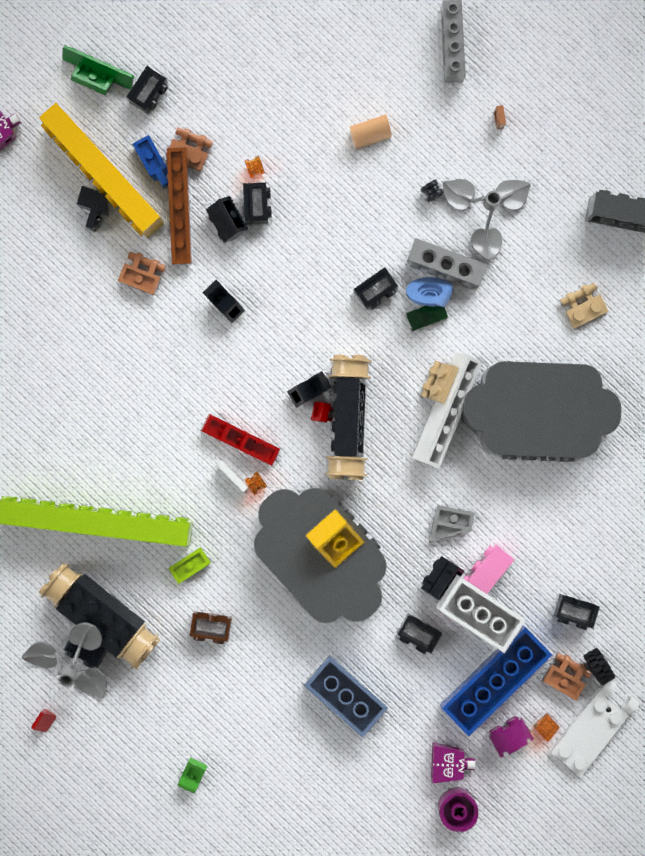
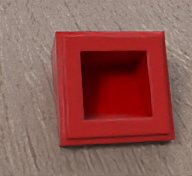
[31,709,56,732]

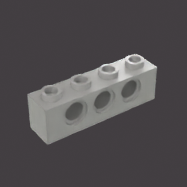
[441,0,466,83]
[407,238,487,290]

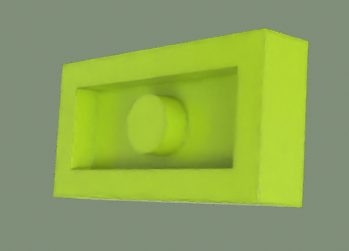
[168,547,211,584]

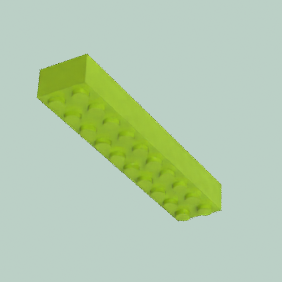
[0,496,193,547]

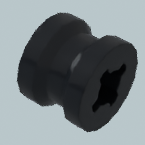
[420,179,444,203]

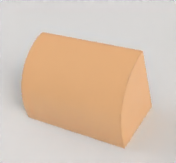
[349,114,392,150]

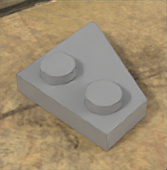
[429,505,475,542]

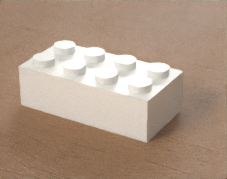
[436,575,526,653]

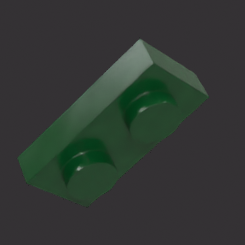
[406,306,448,332]

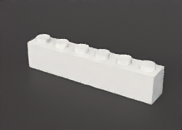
[412,352,482,469]

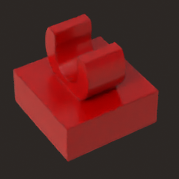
[311,402,333,423]

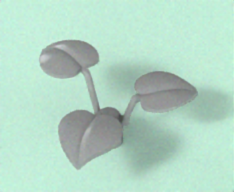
[443,179,531,260]
[21,623,107,699]

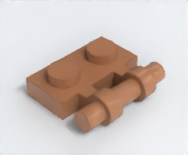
[166,127,213,172]
[118,252,166,296]
[542,652,592,701]

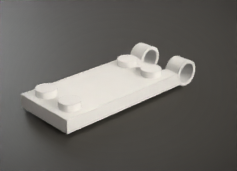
[550,680,639,777]

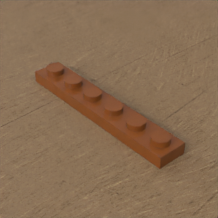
[167,147,192,265]

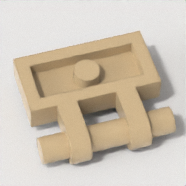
[560,283,608,329]
[421,361,459,404]

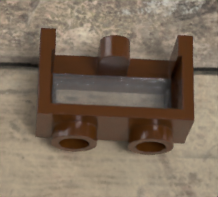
[189,611,232,644]

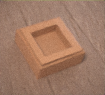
[494,105,506,129]

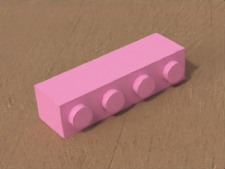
[463,544,514,594]

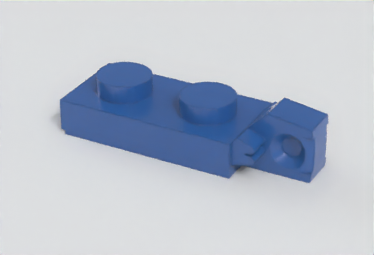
[133,135,168,189]

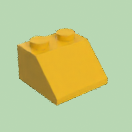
[306,509,364,568]

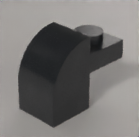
[76,186,109,232]
[202,280,246,323]
[287,371,331,408]

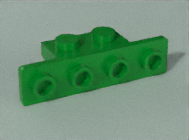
[62,45,134,96]

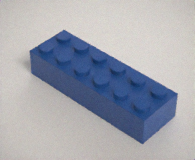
[440,625,552,736]

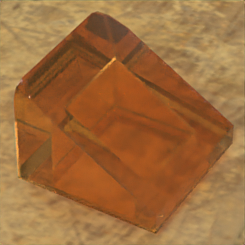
[533,713,560,742]

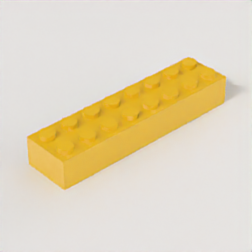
[39,102,164,239]

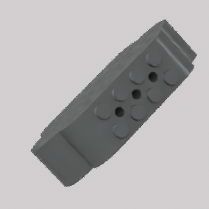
[461,361,621,462]
[254,488,386,623]

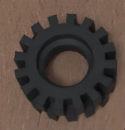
[583,648,616,686]

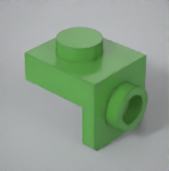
[177,757,208,793]

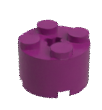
[488,716,534,758]
[438,787,478,832]

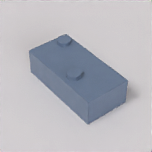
[304,655,388,738]

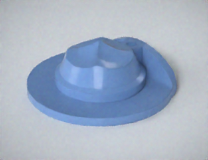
[406,277,453,307]

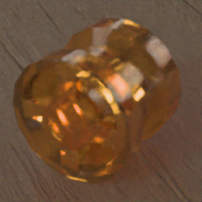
[244,155,265,178]
[244,471,267,495]

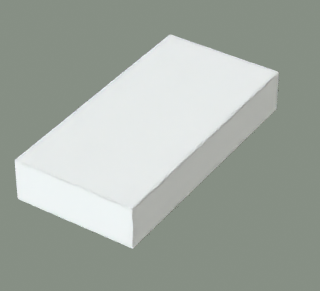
[217,460,249,492]

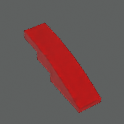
[200,414,280,466]

